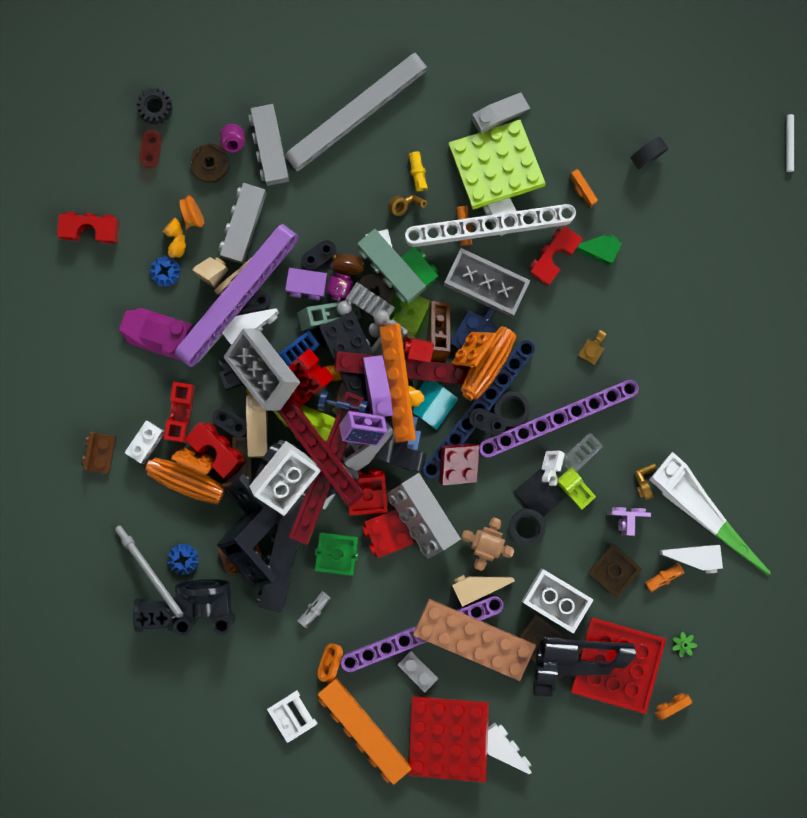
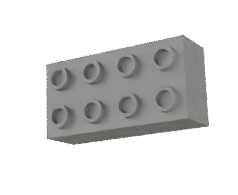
[444,248,530,318]
[224,329,300,411]
[387,473,461,559]

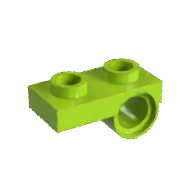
[557,468,596,510]

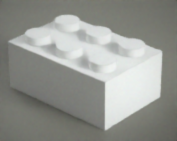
[249,441,321,516]
[521,568,593,633]

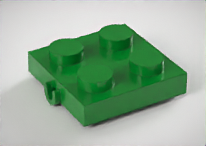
[315,532,358,576]

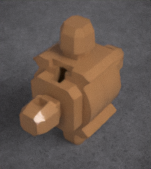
[461,517,514,571]

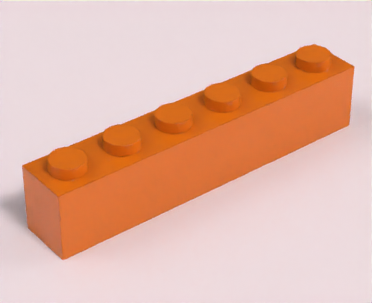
[317,677,411,785]

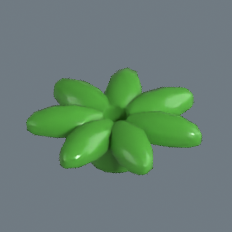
[672,632,697,657]

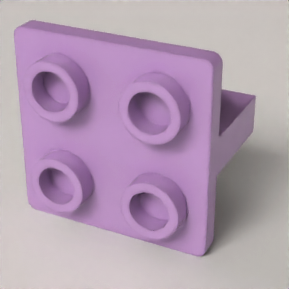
[607,507,651,536]

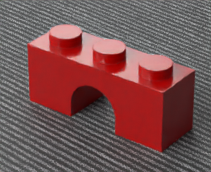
[57,211,120,244]
[529,225,583,287]
[164,382,195,443]
[185,422,245,479]

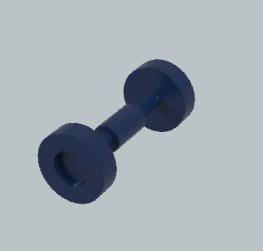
[318,391,369,414]

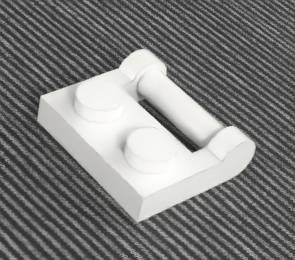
[267,690,318,743]

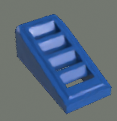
[279,330,321,366]

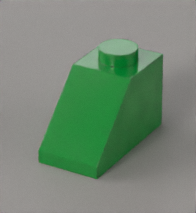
[576,235,622,266]

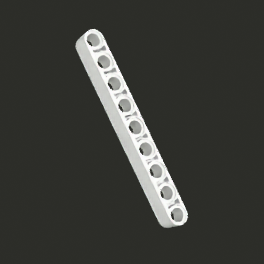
[405,204,576,247]

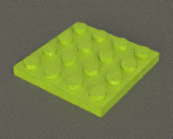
[449,120,545,210]

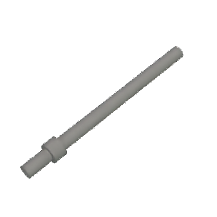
[115,526,183,618]

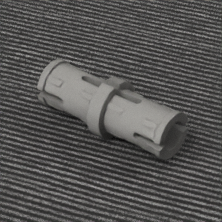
[297,591,332,628]

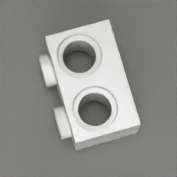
[125,420,165,464]

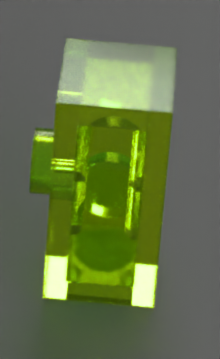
[393,296,431,338]

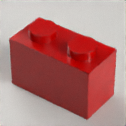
[402,336,434,362]

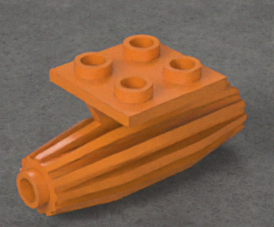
[452,326,516,401]
[145,447,225,505]

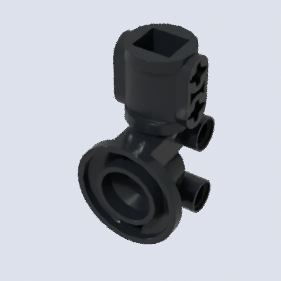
[133,579,235,636]

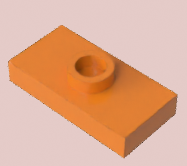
[569,169,598,208]

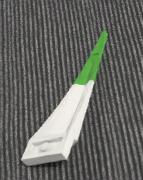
[649,452,771,575]

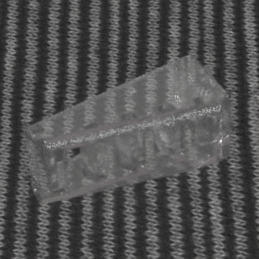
[563,432,603,472]

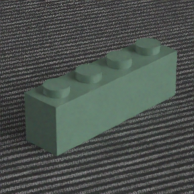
[357,229,426,304]

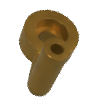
[388,195,427,216]
[634,463,657,500]

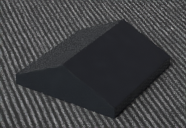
[514,467,568,517]

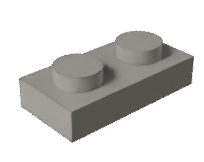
[397,651,438,692]

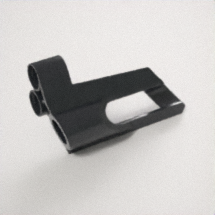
[533,639,636,697]

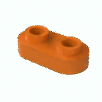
[317,643,343,683]
[655,693,692,720]

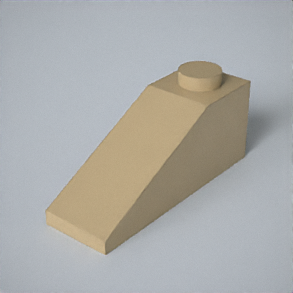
[193,257,228,289]
[246,395,268,458]
[452,575,514,607]

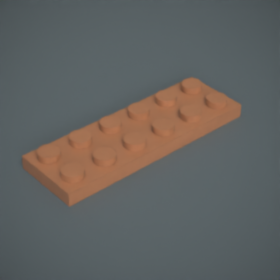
[413,599,536,681]

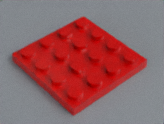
[570,617,666,714]
[409,696,489,783]

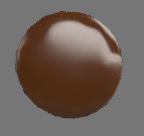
[330,254,364,275]

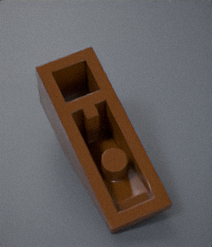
[427,301,450,363]

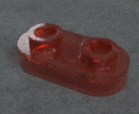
[139,130,162,168]

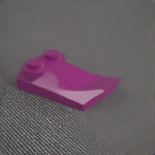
[119,308,194,361]

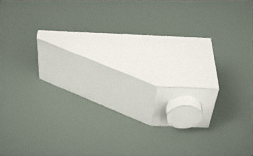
[659,545,723,573]

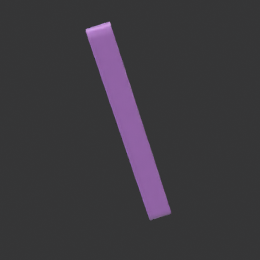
[175,224,299,367]
[479,380,639,458]
[341,596,503,672]

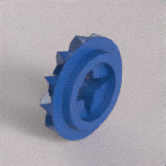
[149,256,180,287]
[168,544,199,575]

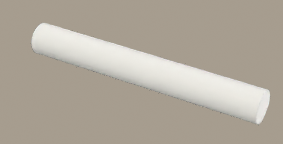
[786,114,794,172]

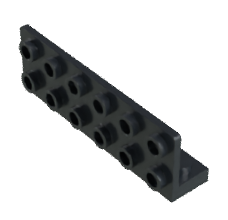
[316,312,392,423]

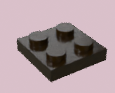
[587,543,642,598]

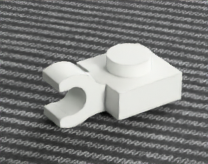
[542,451,565,486]

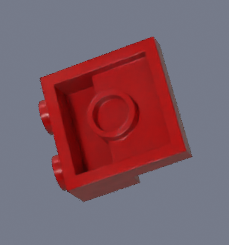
[349,468,388,515]
[363,510,414,558]

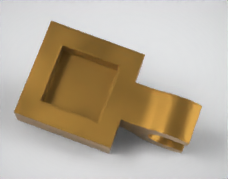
[578,330,607,365]

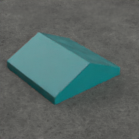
[413,381,459,430]

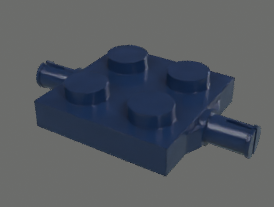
[450,307,499,350]

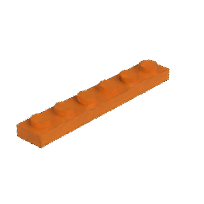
[380,324,416,443]

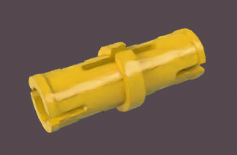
[408,151,428,192]

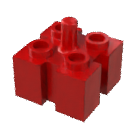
[288,348,335,406]

